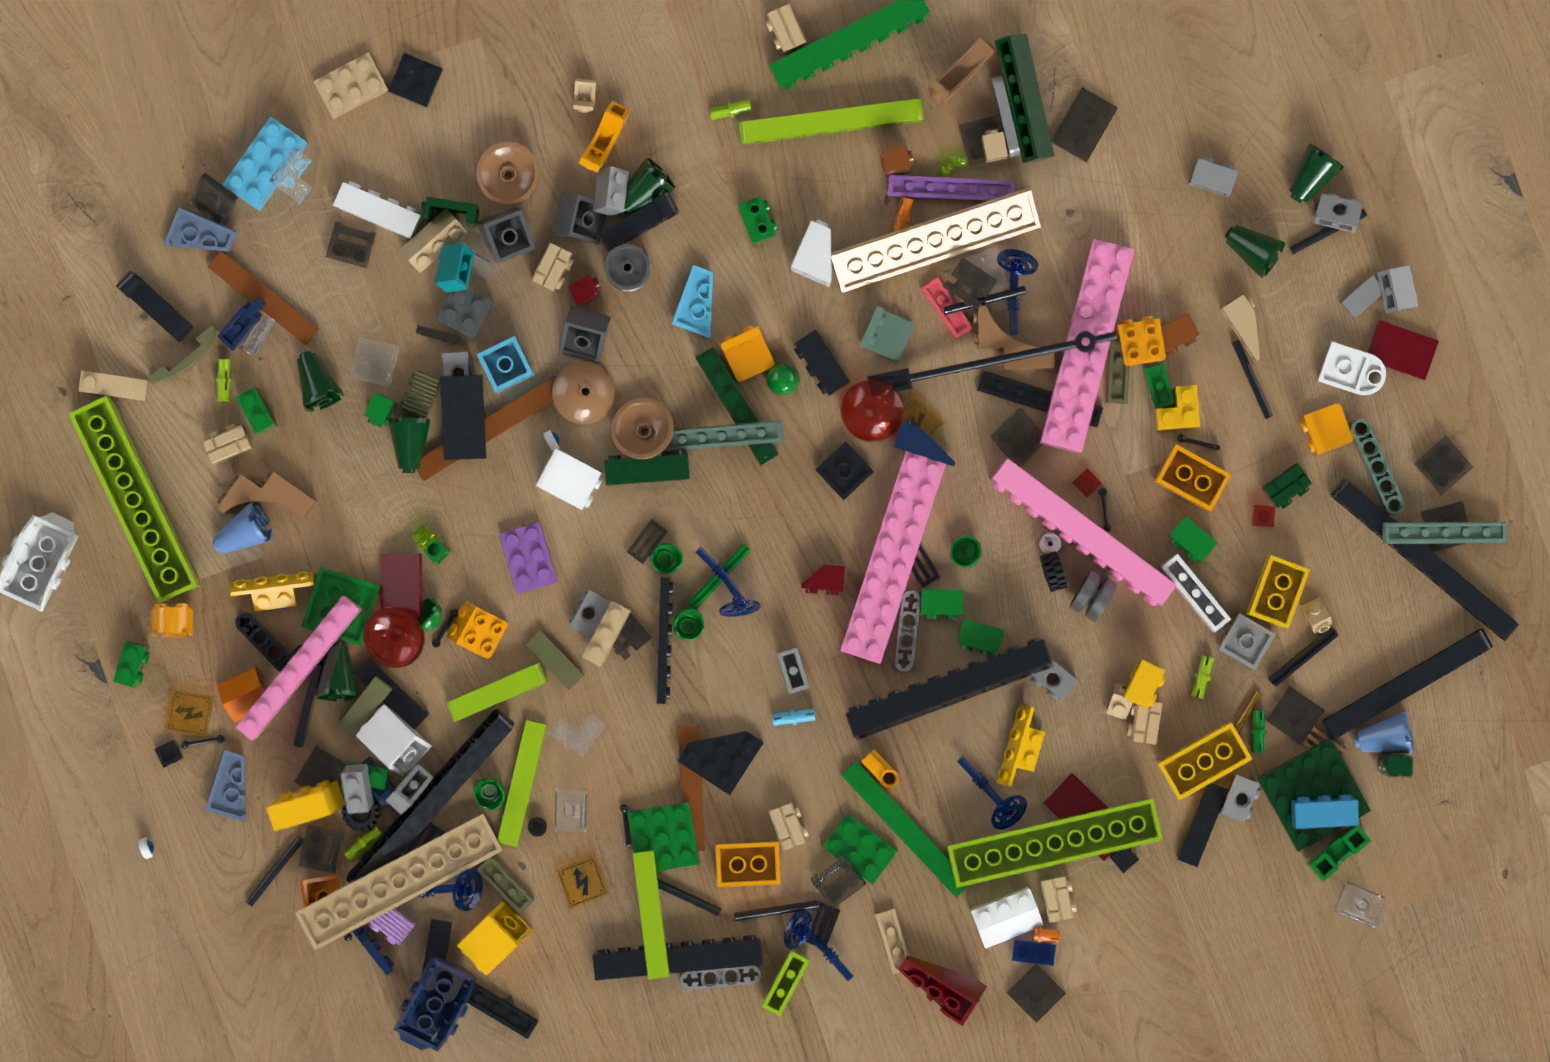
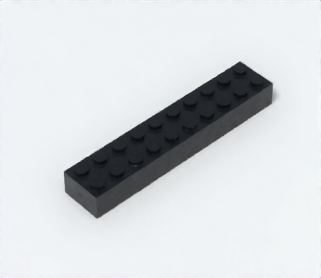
[845,638,1054,740]

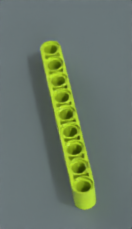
[738,99,925,145]

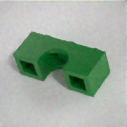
[1306,825,1371,882]

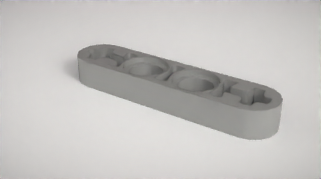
[991,76,1020,157]
[894,590,921,672]
[680,966,761,990]

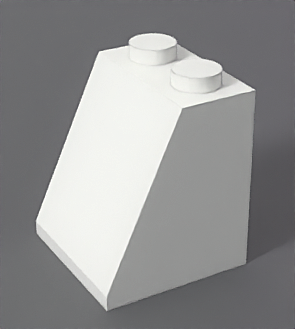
[791,219,831,287]
[536,448,603,510]
[356,705,432,777]

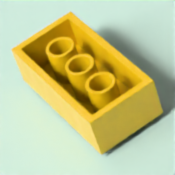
[1157,721,1252,801]

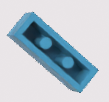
[1291,794,1359,829]

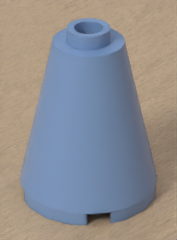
[212,503,273,554]
[1354,712,1414,754]

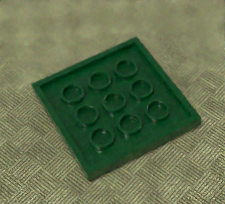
[1256,737,1371,852]

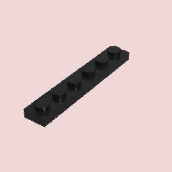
[657,577,673,704]

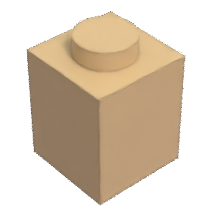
[981,129,1008,163]

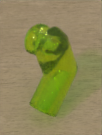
[938,156,966,178]

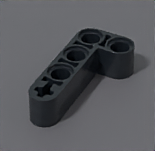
[598,192,679,252]
[116,270,194,342]
[235,613,303,673]

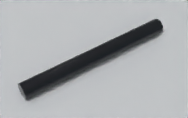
[1289,209,1367,255]
[943,286,1027,315]
[1232,340,1273,419]
[246,836,304,906]
[657,879,722,916]
[734,900,818,921]

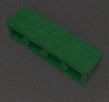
[604,450,690,486]

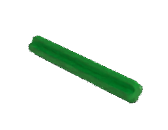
[688,544,750,610]

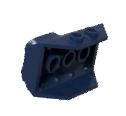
[393,957,476,1052]

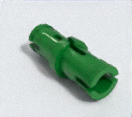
[1250,710,1267,753]

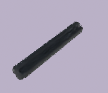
[1268,627,1338,686]

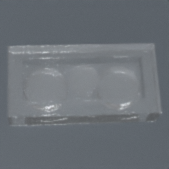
[239,312,275,357]

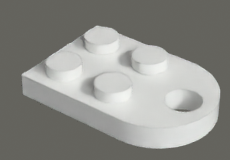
[1317,341,1386,395]

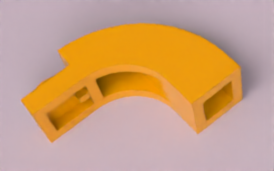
[579,101,631,173]

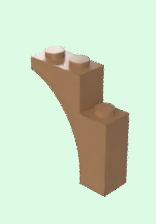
[928,37,995,105]
[973,306,1055,370]
[217,472,317,518]

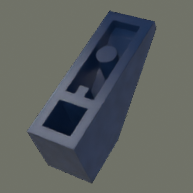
[894,420,955,467]

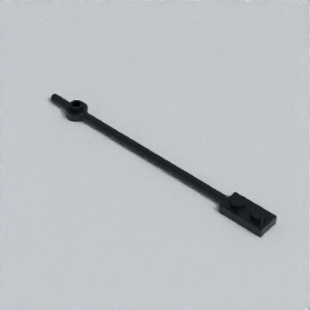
[867,331,1118,397]

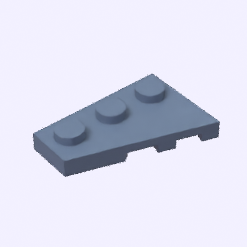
[163,207,238,252]
[205,749,246,822]

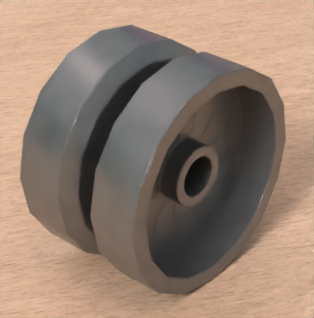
[604,244,651,292]
[1069,568,1118,622]

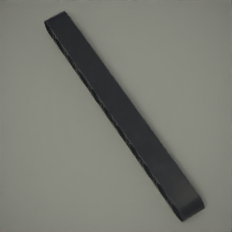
[1330,478,1519,641]
[346,709,514,884]

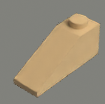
[1220,295,1260,362]
[79,371,148,401]

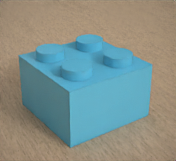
[477,336,534,393]

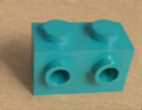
[435,243,474,293]

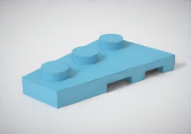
[671,265,713,339]

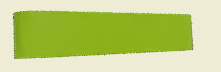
[446,662,548,722]

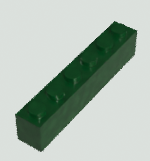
[995,34,1054,163]
[695,347,779,466]

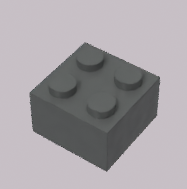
[436,289,495,341]

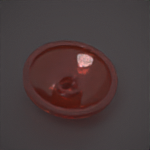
[841,379,903,442]
[363,607,425,668]

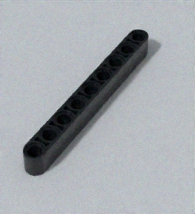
[1321,628,1493,740]

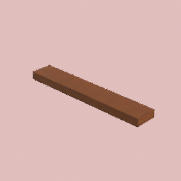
[208,251,319,345]
[678,725,705,851]

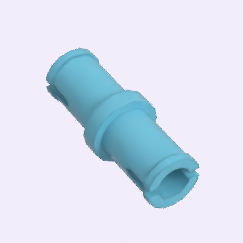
[772,708,816,726]

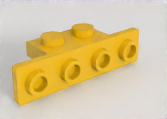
[230,571,314,611]
[997,703,1045,787]

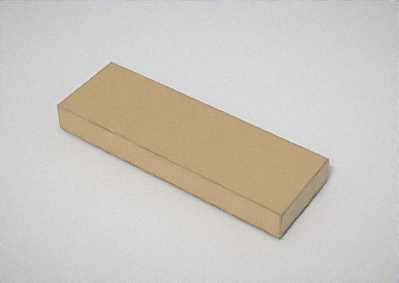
[875,908,909,974]

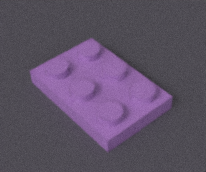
[499,522,557,594]

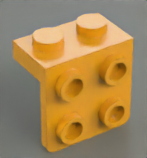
[1116,316,1166,366]
[720,325,775,382]
[1299,403,1353,456]
[447,601,508,659]

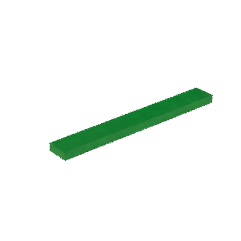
[841,761,969,898]

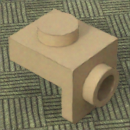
[573,79,597,113]
[1301,597,1333,635]
[1106,683,1133,720]

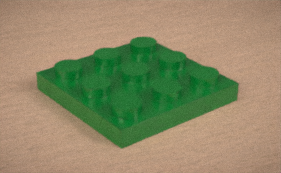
[301,567,381,646]
[627,802,700,872]

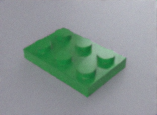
[822,813,898,885]

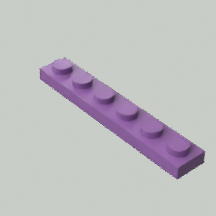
[888,175,1015,201]

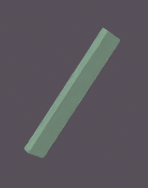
[664,420,785,452]
[1382,522,1507,544]

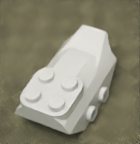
[0,512,79,612]

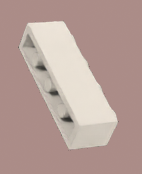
[333,181,422,239]
[1159,554,1231,633]

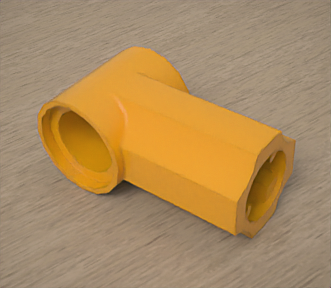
[861,749,899,788]

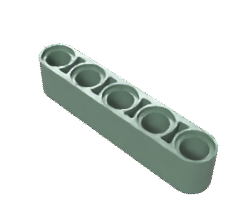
[1349,419,1405,515]

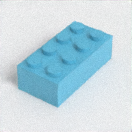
[223,117,308,211]

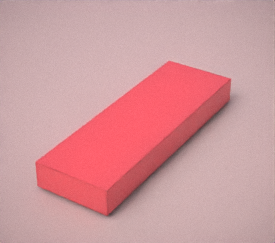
[920,276,973,340]

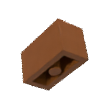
[880,146,914,177]
[1161,313,1200,357]

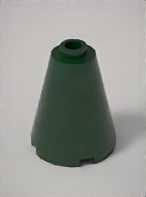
[1289,143,1344,203]
[623,158,675,214]
[1225,225,1286,278]
[297,351,344,412]
[388,418,430,473]
[315,643,358,701]

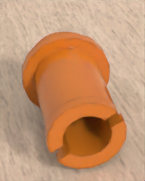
[1033,926,1060,943]

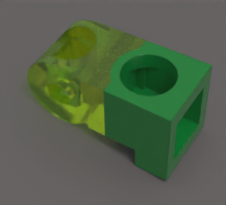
[411,524,451,565]

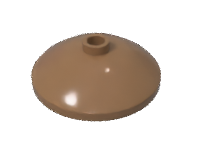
[476,142,539,205]
[552,362,615,425]
[611,398,674,459]

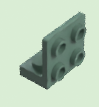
[860,306,914,362]

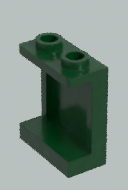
[421,197,480,229]

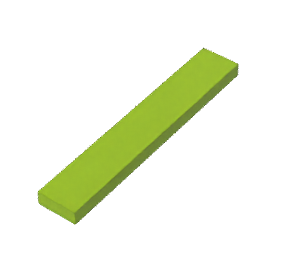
[497,720,547,847]
[633,851,670,980]

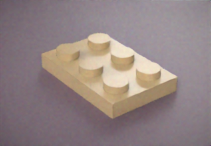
[313,52,388,119]

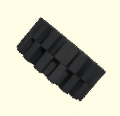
[1040,551,1067,592]
[342,796,381,831]

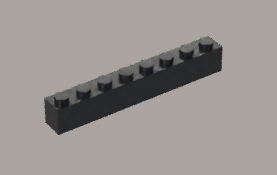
[593,935,763,981]

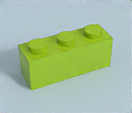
[762,948,810,1016]

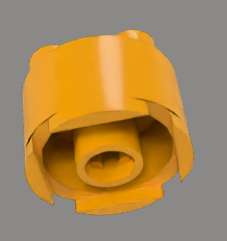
[151,603,194,637]

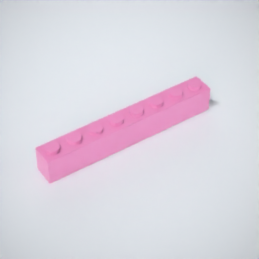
[236,596,362,741]

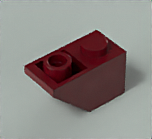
[568,274,602,307]
[801,565,845,595]

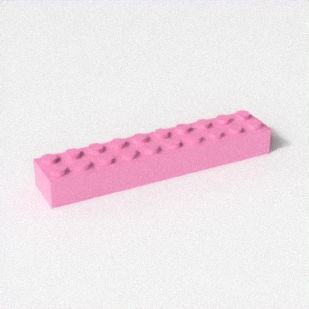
[1039,239,1134,454]
[840,451,946,664]
[990,458,1177,606]

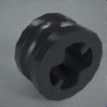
[528,817,547,837]

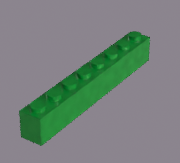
[769,0,930,91]

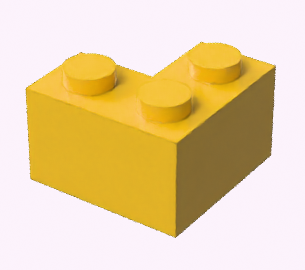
[1154,385,1200,431]
[1123,659,1166,709]

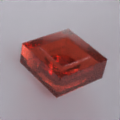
[1072,468,1102,498]
[1252,505,1276,527]

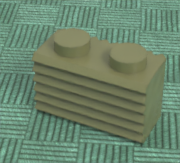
[400,370,440,419]

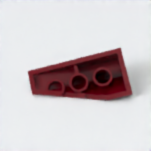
[898,956,987,1026]

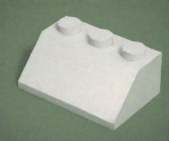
[970,886,1044,949]

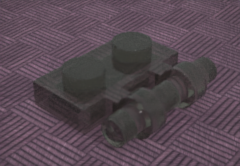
[943,257,998,310]
[613,606,652,660]

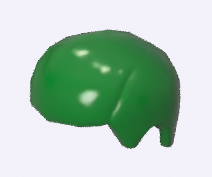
[766,364,800,395]
[950,535,982,568]
[650,543,683,574]
[412,598,443,632]
[673,609,705,641]
[474,778,505,811]

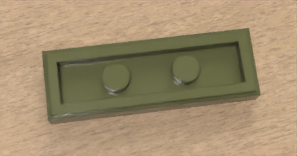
[1106,340,1130,404]
[525,630,584,690]
[338,676,393,738]
[476,856,535,915]

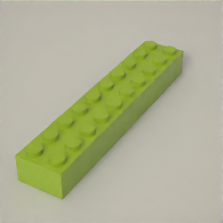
[69,396,201,604]
[947,798,1163,888]

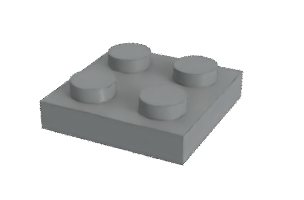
[1218,613,1276,671]

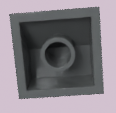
[552,192,606,245]
[477,207,536,264]
[559,306,611,363]

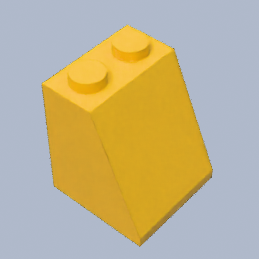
[457,900,533,976]

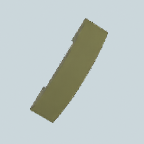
[147,325,217,383]

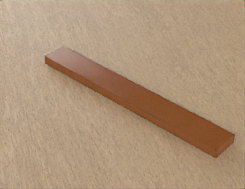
[416,376,556,481]

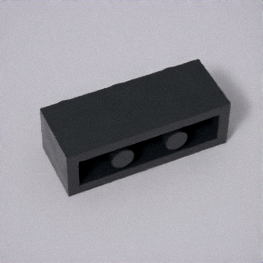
[793,329,850,396]

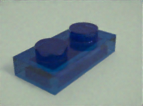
[1011,939,1056,966]

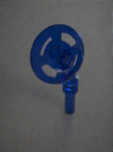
[997,249,1038,335]
[695,547,761,617]
[957,756,1027,830]
[415,869,483,911]
[784,909,854,981]

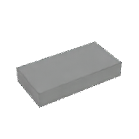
[1340,275,1382,319]

